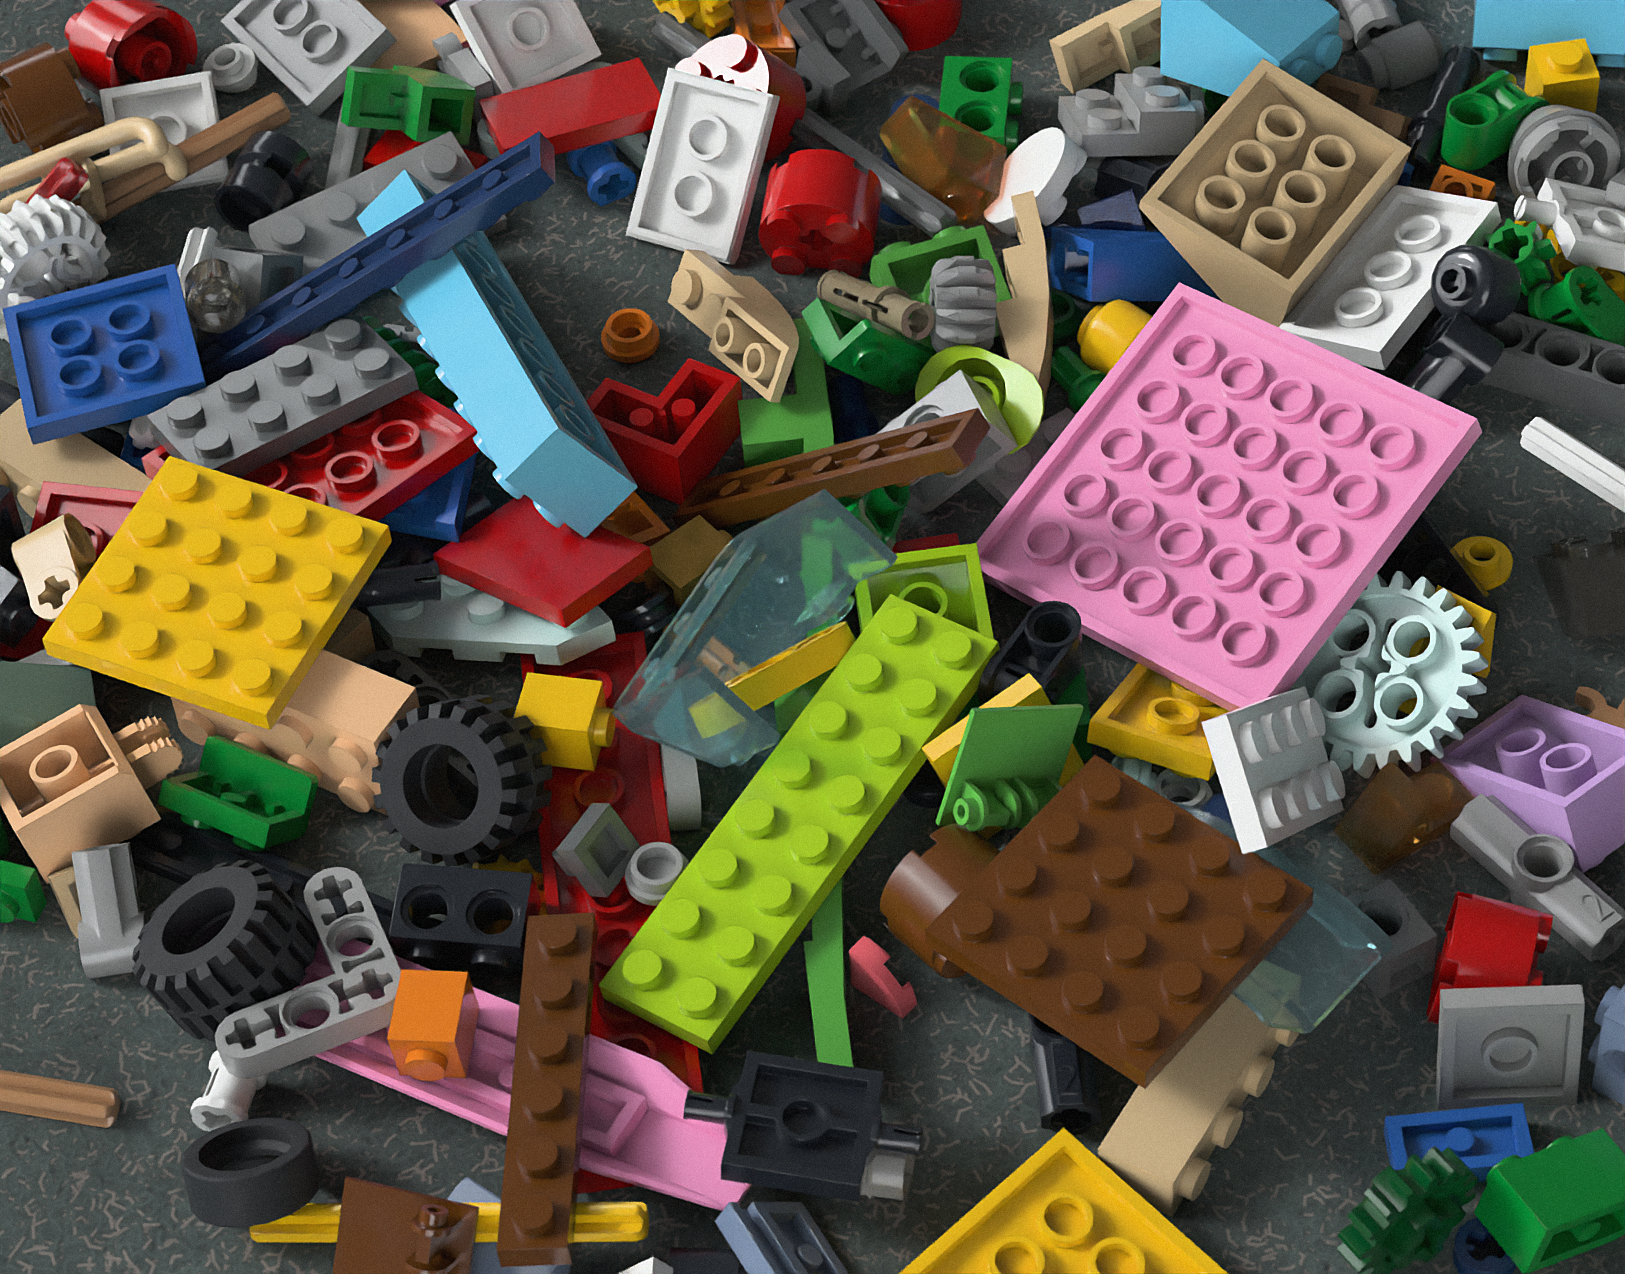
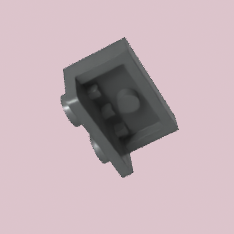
[778,0,908,100]

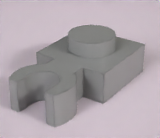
[432,33,494,125]

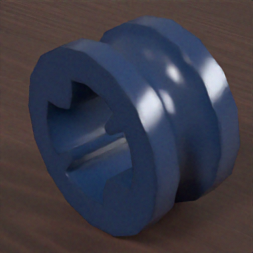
[1453,1218,1516,1274]

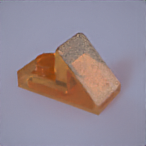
[1334,760,1475,875]

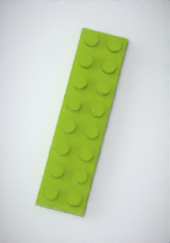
[598,594,1000,1055]

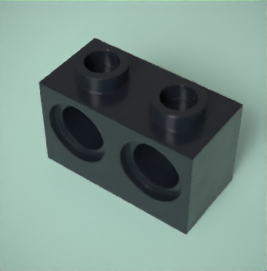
[388,863,542,978]

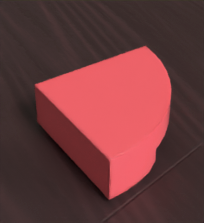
[849,936,917,1019]

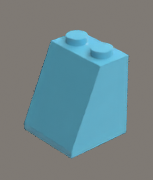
[1160,0,1343,97]

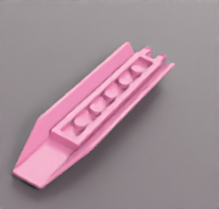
[275,939,752,1211]

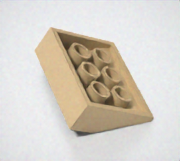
[1139,58,1411,328]

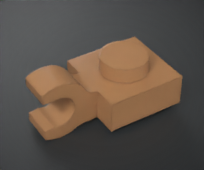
[1315,73,1412,140]

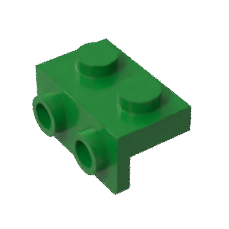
[801,297,937,396]
[158,735,318,852]

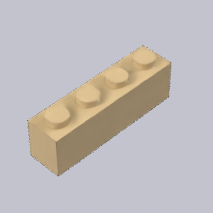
[1098,961,1306,1217]

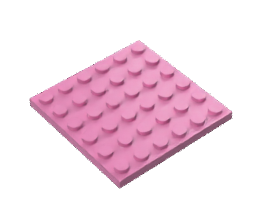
[976,282,1482,712]

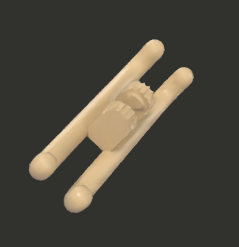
[0,116,188,223]

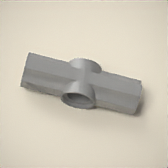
[1450,793,1625,962]

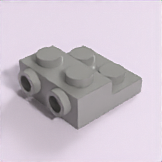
[1057,66,1204,157]

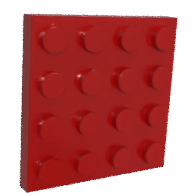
[141,390,480,522]

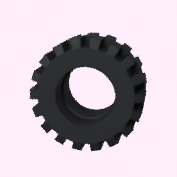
[372,694,553,867]
[132,860,317,1041]

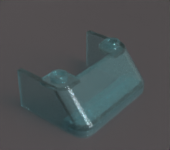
[612,489,898,768]

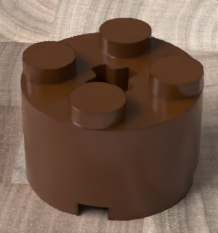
[0,42,105,154]
[880,823,1001,979]

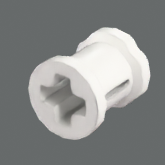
[190,1050,269,1132]

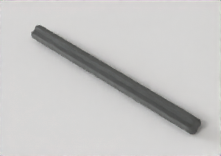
[651,13,958,238]

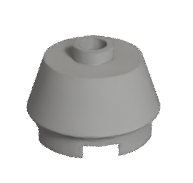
[1508,105,1621,199]

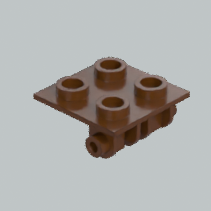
[333,1176,480,1274]

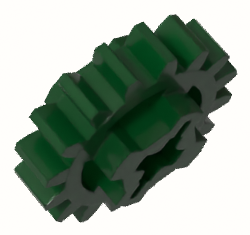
[1337,1147,1478,1274]

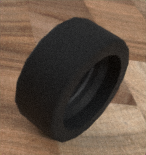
[182,1118,319,1228]

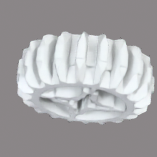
[0,194,111,342]

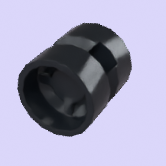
[214,131,314,233]

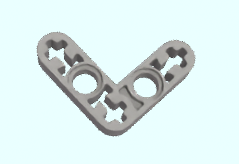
[215,867,401,1079]

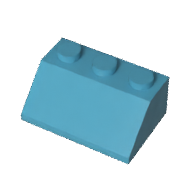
[1472,0,1625,68]

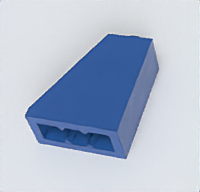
[1050,228,1221,302]

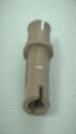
[817,270,935,340]

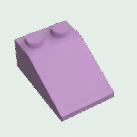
[1430,695,1625,873]

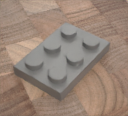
[221,0,397,117]

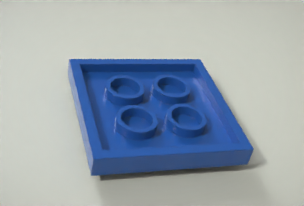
[3,264,207,445]

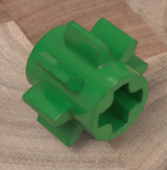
[1483,218,1557,296]

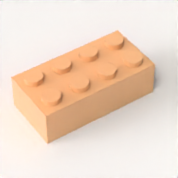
[171,649,420,816]

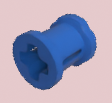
[567,140,637,207]

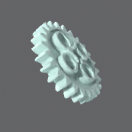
[1289,571,1488,779]

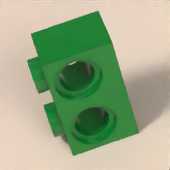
[936,56,1023,173]

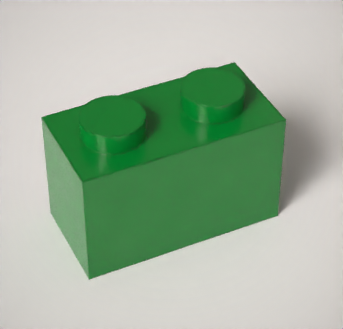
[1474,1128,1625,1274]

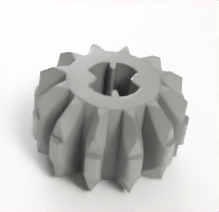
[928,256,997,353]

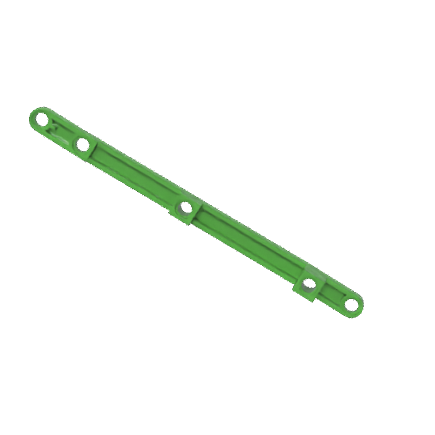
[737,318,853,1067]

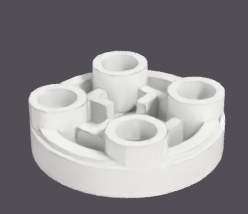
[983,127,1087,237]

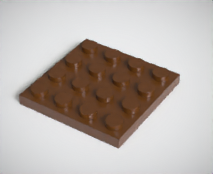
[925,755,1314,1089]

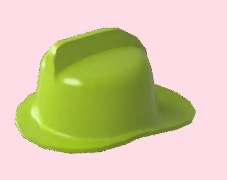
[915,344,1045,455]

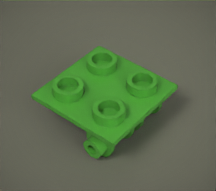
[936,704,1084,831]

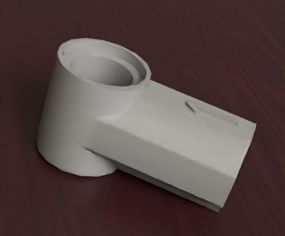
[71,843,149,979]

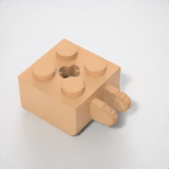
[0,704,184,884]

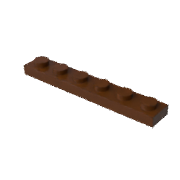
[672,408,991,531]
[496,913,598,1267]

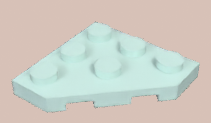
[366,574,616,665]

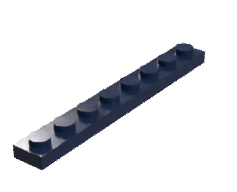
[196,131,555,386]

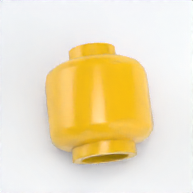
[1077,299,1153,375]

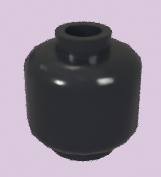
[1431,245,1522,326]

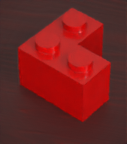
[586,358,743,505]

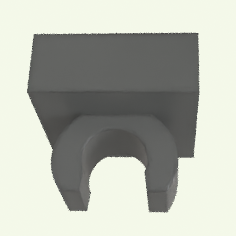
[795,39,851,118]
[551,803,641,897]

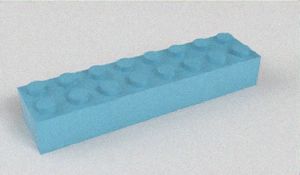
[357,169,638,538]

